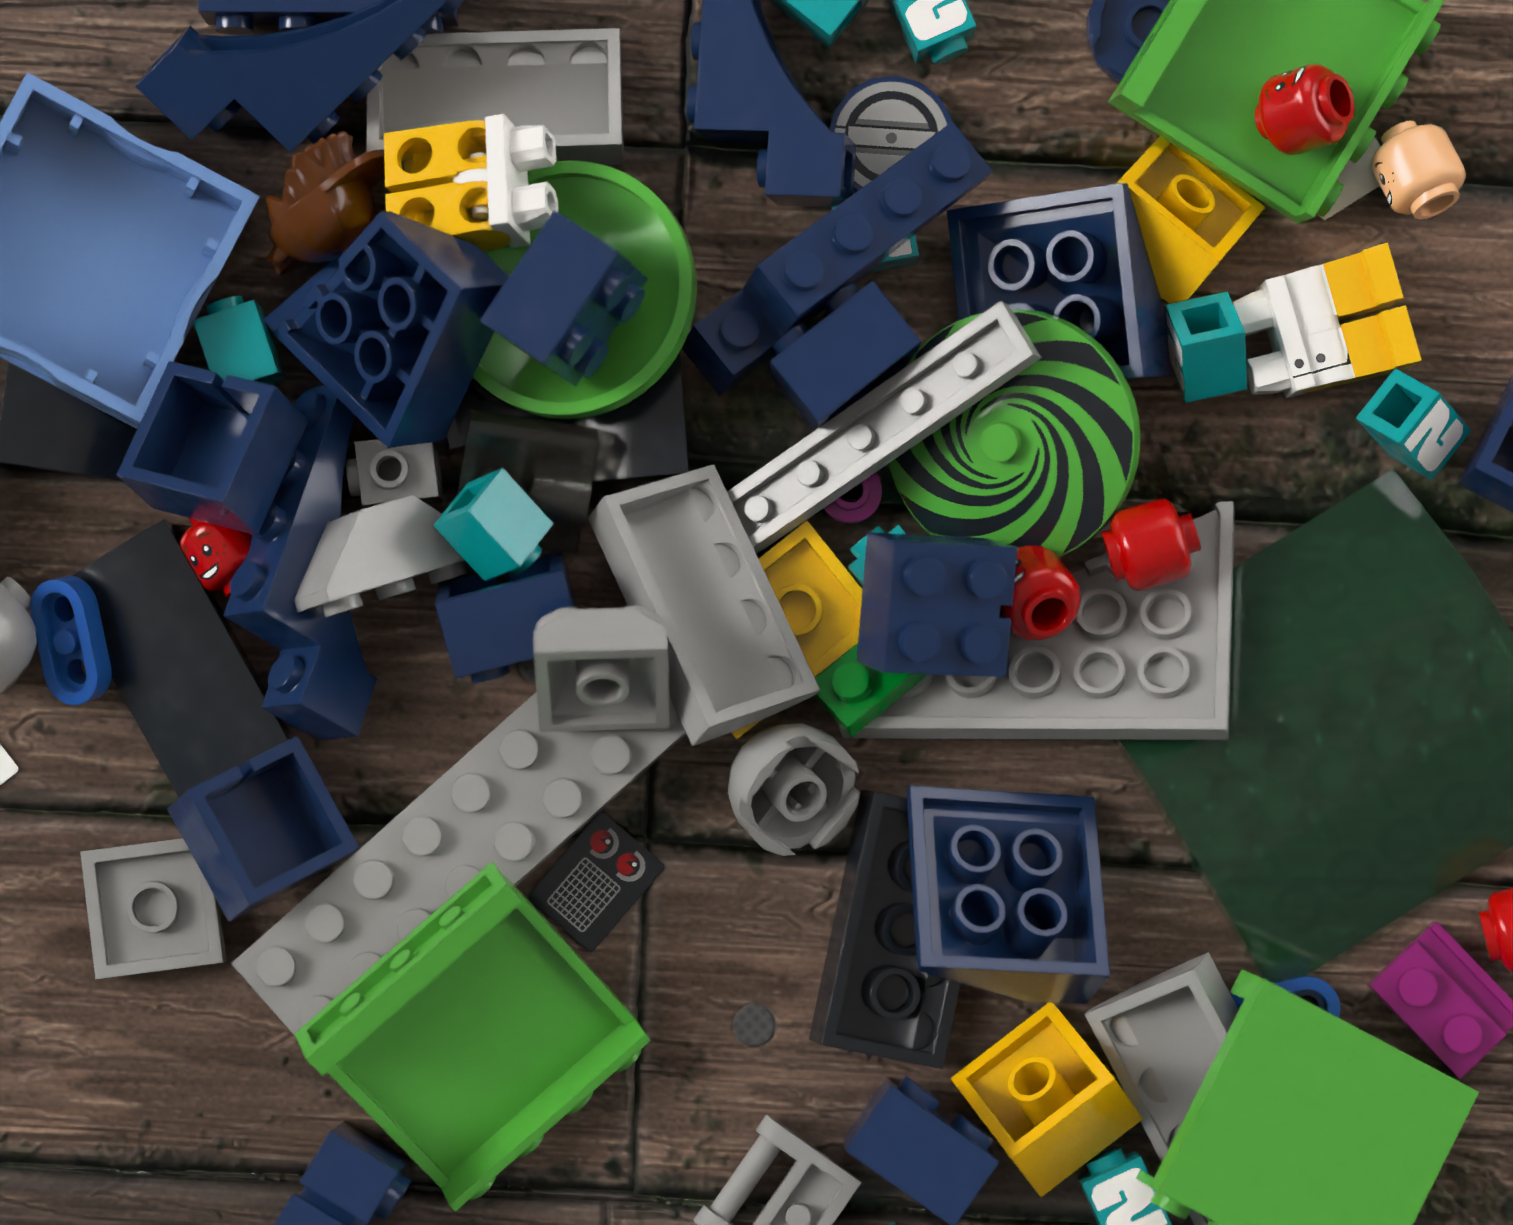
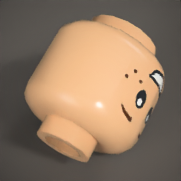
[1371,121,1466,220]

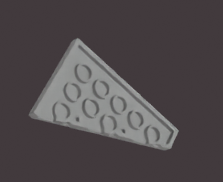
[839,501,1235,740]

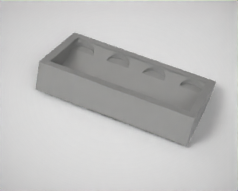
[367,28,624,171]
[588,464,820,746]
[1084,952,1239,1225]

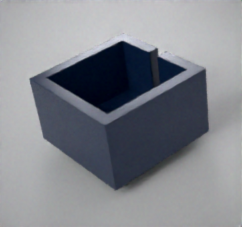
[480,210,648,387]
[770,280,921,431]
[116,361,309,535]
[857,532,1017,677]
[435,550,578,683]
[168,736,360,922]
[843,1076,999,1225]
[274,1121,412,1225]

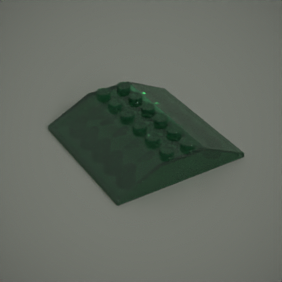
[1113,469,1513,983]

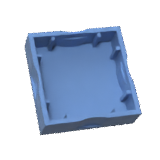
[0,72,260,429]

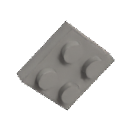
[80,838,227,979]

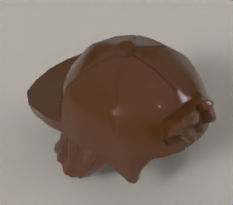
[265,131,385,276]

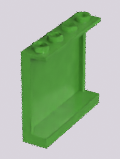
[1107,0,1444,224]
[295,861,651,1212]
[1136,969,1479,1225]

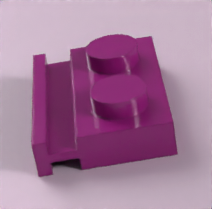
[1367,921,1513,1079]

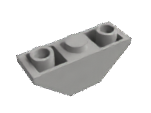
[294,495,468,617]

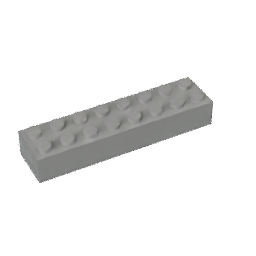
[231,692,687,1037]

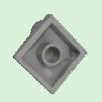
[534,606,670,732]

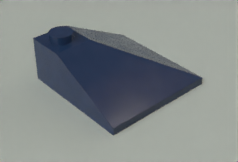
[947,183,1172,382]
[907,785,1110,1004]

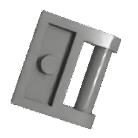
[693,1114,862,1225]

